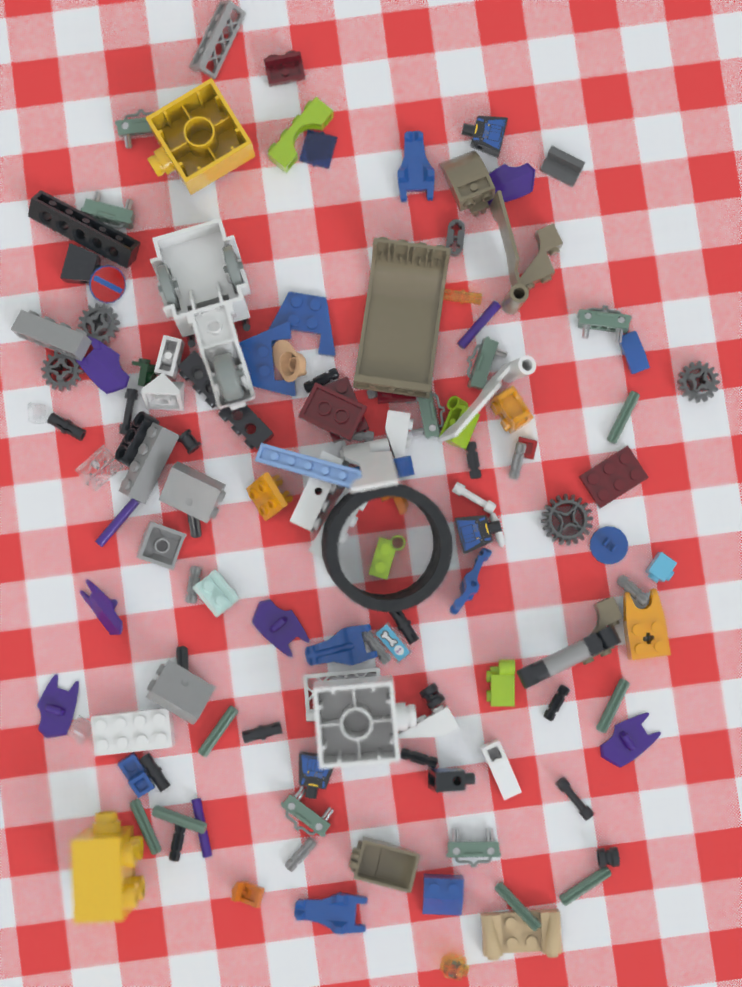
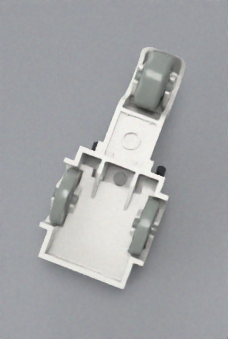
[150,218,256,410]

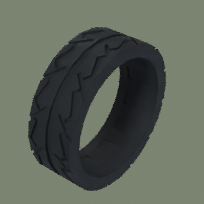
[321,484,452,612]

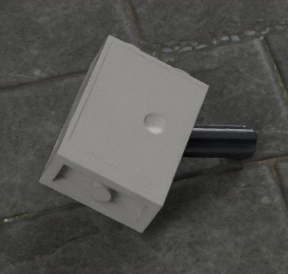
[159,462,226,538]
[146,646,216,725]

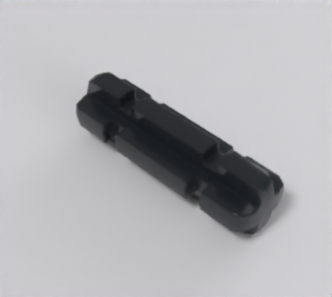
[303,368,339,393]
[466,441,482,479]
[543,685,570,721]
[400,748,438,768]
[169,824,186,862]

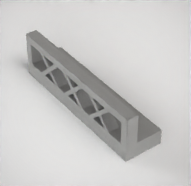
[189,0,246,79]

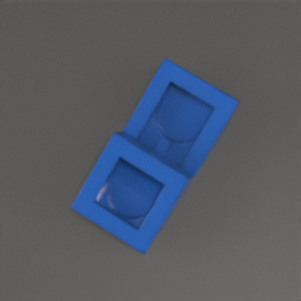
[618,330,650,374]
[117,752,155,798]

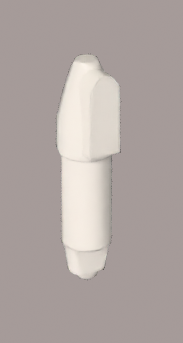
[490,512,505,548]

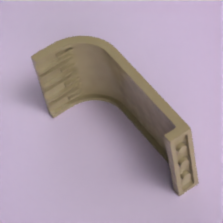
[353,237,451,399]

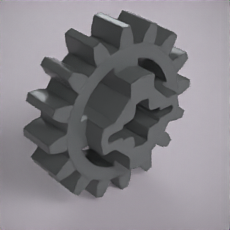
[78,303,121,343]
[41,351,84,392]
[677,361,720,403]

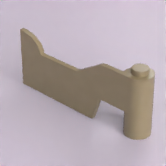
[490,190,529,314]

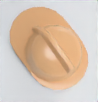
[273,339,307,382]

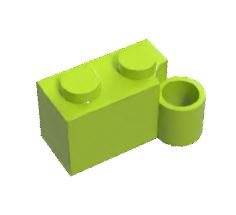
[439,396,480,450]
[369,535,406,580]
[486,659,515,706]

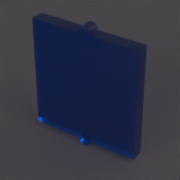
[299,130,338,169]

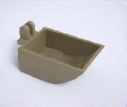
[439,151,495,217]
[348,836,420,893]

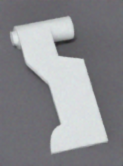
[437,355,536,443]
[339,438,399,493]

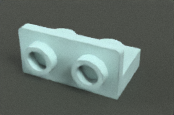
[192,569,239,618]

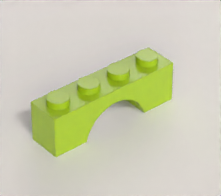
[268,97,334,173]

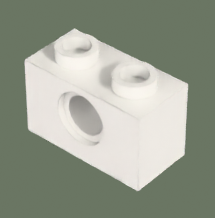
[154,335,185,380]

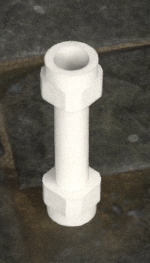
[452,482,497,514]

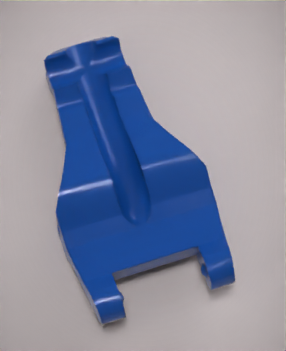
[397,131,435,202]
[449,548,492,615]
[305,624,378,666]
[294,892,368,934]

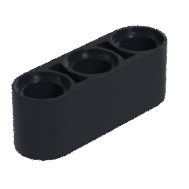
[115,411,159,467]

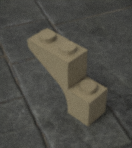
[520,223,563,290]
[580,597,623,665]

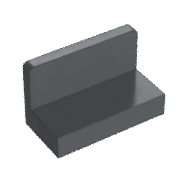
[540,146,585,187]

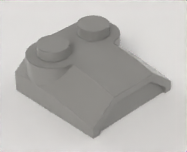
[137,521,187,570]

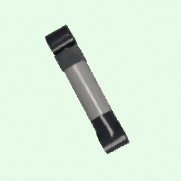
[516,624,622,689]

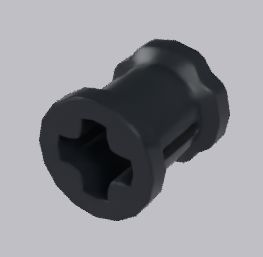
[177,429,202,455]

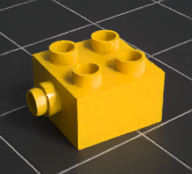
[145,78,255,195]
[71,811,145,924]

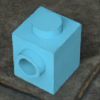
[645,552,677,583]

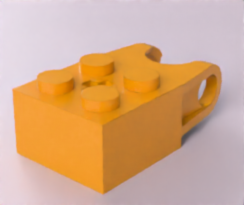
[490,385,534,434]
[623,588,671,660]

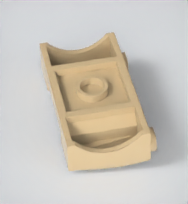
[480,909,562,961]

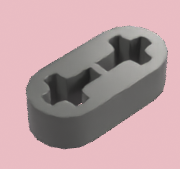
[446,219,465,257]

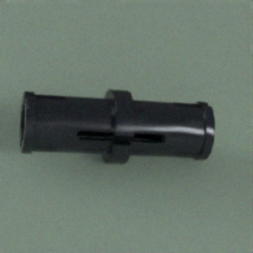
[47,412,86,441]
[389,611,420,645]
[242,721,283,744]
[139,753,171,792]

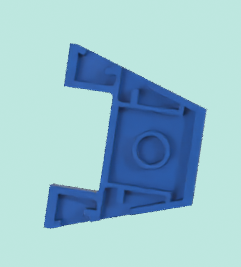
[269,292,335,357]
[239,322,297,396]

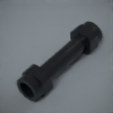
[119,388,138,435]
[555,777,594,821]

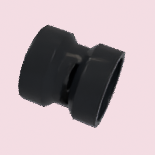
[419,683,446,709]
[597,847,620,868]

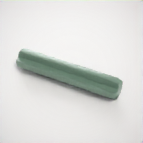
[607,391,640,444]
[596,679,630,733]
[198,706,238,757]
[129,799,162,855]
[152,805,207,834]
[559,867,612,906]
[494,882,541,931]

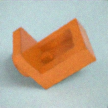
[381,496,409,515]
[231,881,265,908]

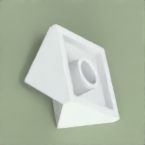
[141,373,184,411]

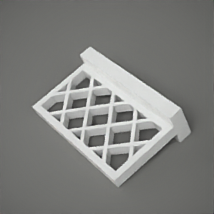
[303,668,381,722]

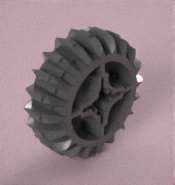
[541,494,593,546]

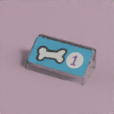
[374,622,413,663]

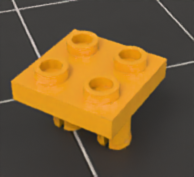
[246,472,293,521]

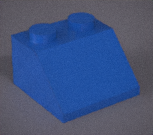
[422,874,464,916]

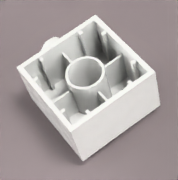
[312,675,417,769]

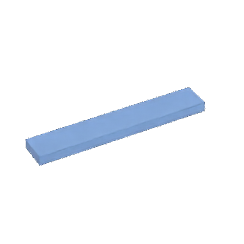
[255,443,362,489]

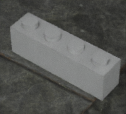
[11,310,92,361]
[118,422,180,504]

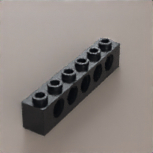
[28,190,141,268]
[178,351,274,450]

